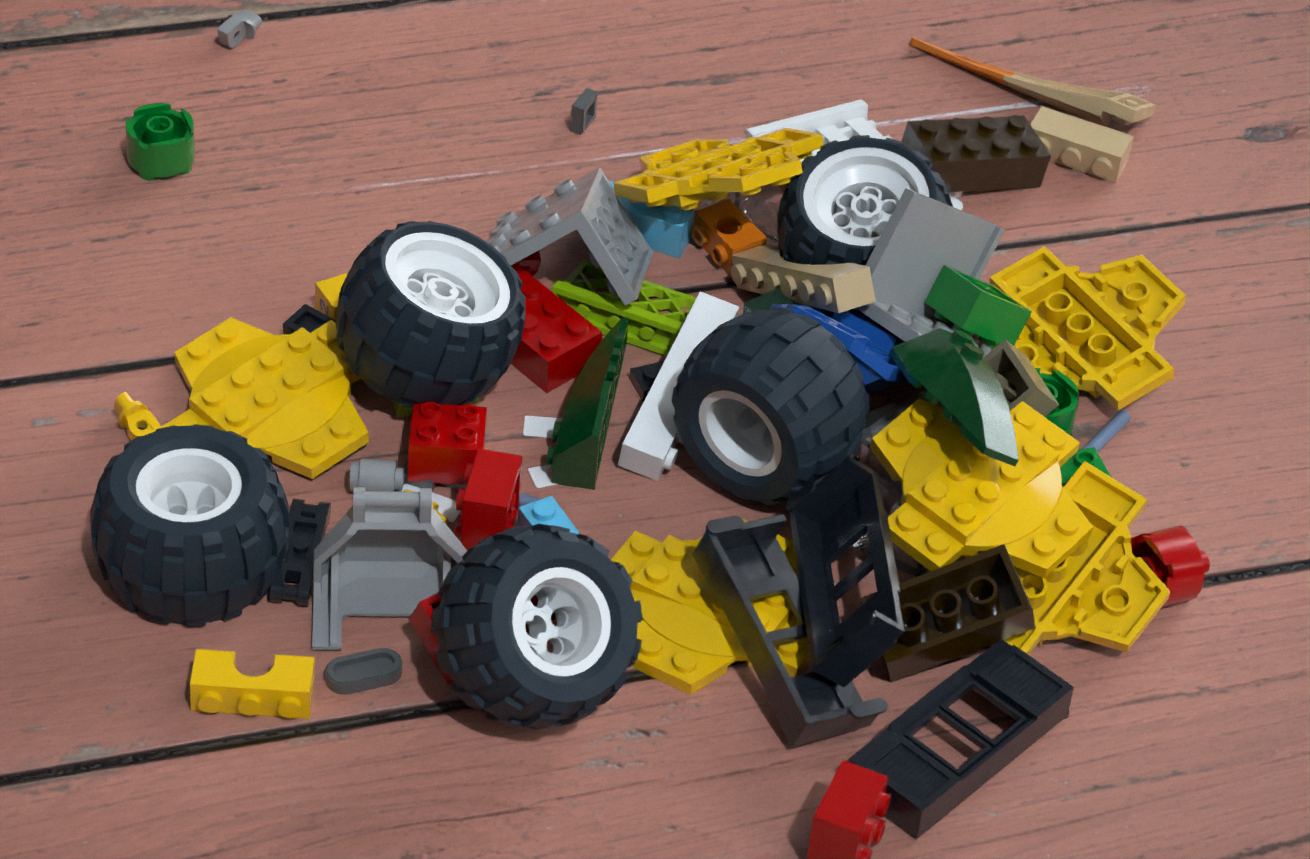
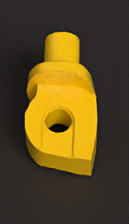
[114,392,161,440]

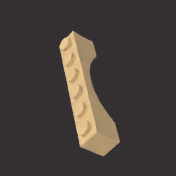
[731,244,876,313]

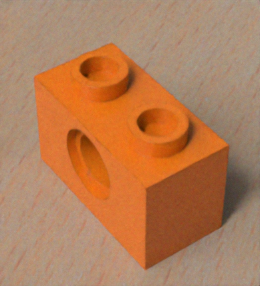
[692,199,767,276]

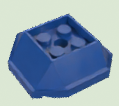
[770,304,908,393]

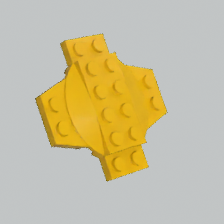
[613,128,824,210]
[979,246,1186,411]
[161,317,369,479]
[870,398,1093,578]
[959,461,1170,655]
[611,518,810,695]

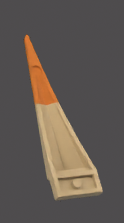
[909,37,1156,127]

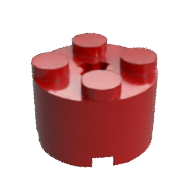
[1130,525,1210,606]

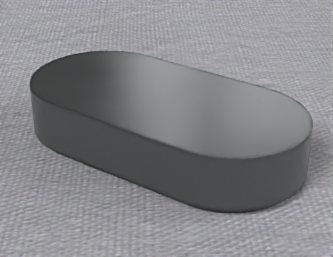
[325,648,402,695]

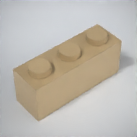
[1030,106,1134,183]

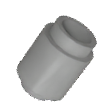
[350,458,404,492]

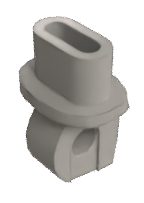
[217,9,262,48]

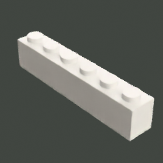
[618,291,739,481]

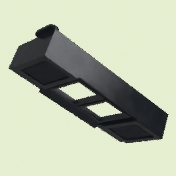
[786,456,905,688]
[692,514,888,747]
[848,639,1074,839]

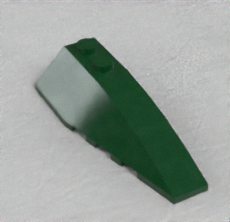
[546,318,629,490]
[889,328,1019,466]

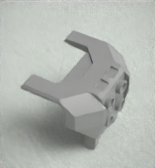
[312,487,467,650]

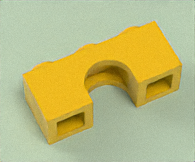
[190,649,315,719]

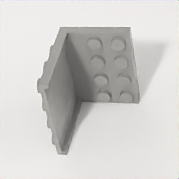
[486,167,654,306]
[856,188,1005,357]

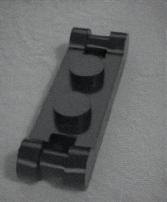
[270,498,331,606]

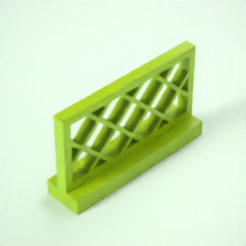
[552,260,696,356]

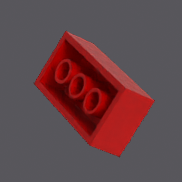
[510,263,602,394]

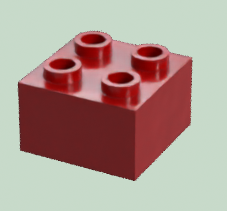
[407,402,487,485]
[455,448,523,551]
[807,760,891,859]

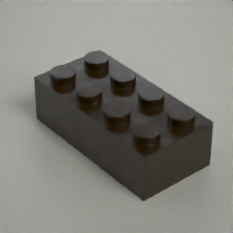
[901,115,1051,192]
[860,544,1036,682]

